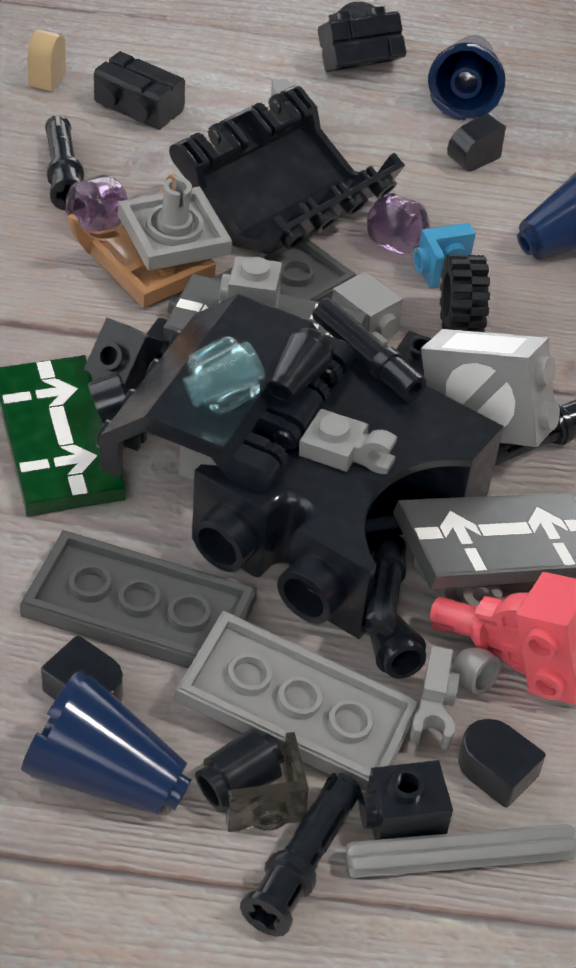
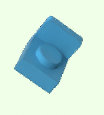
[413,223,476,288]

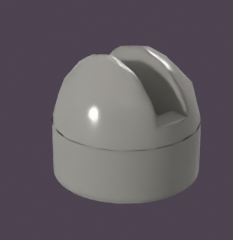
[453,647,501,695]

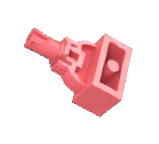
[430,572,576,705]

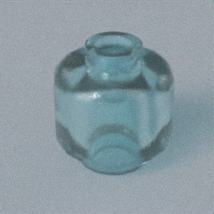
[182,336,265,415]

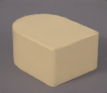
[27,29,66,92]

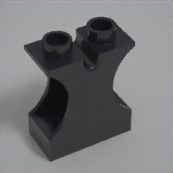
[192,356,504,639]

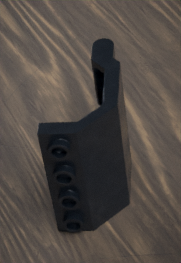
[169,85,405,254]
[96,294,355,492]

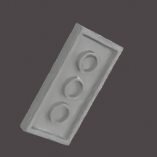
[174,610,420,792]

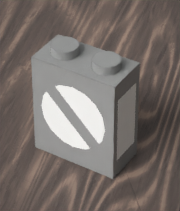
[421,329,560,447]

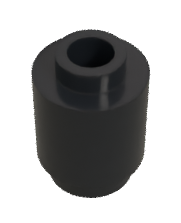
[195,729,284,811]

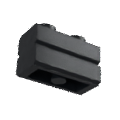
[318,6,407,72]
[94,51,185,130]

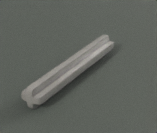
[346,824,576,878]

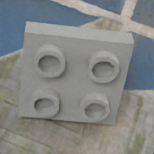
[118,177,232,271]

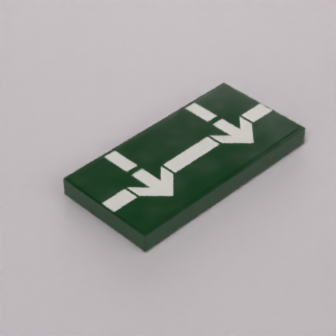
[0,355,126,516]

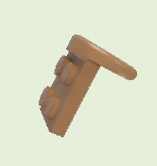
[67,174,216,308]

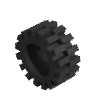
[439,255,490,332]

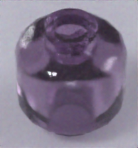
[66,174,128,231]
[367,193,430,254]

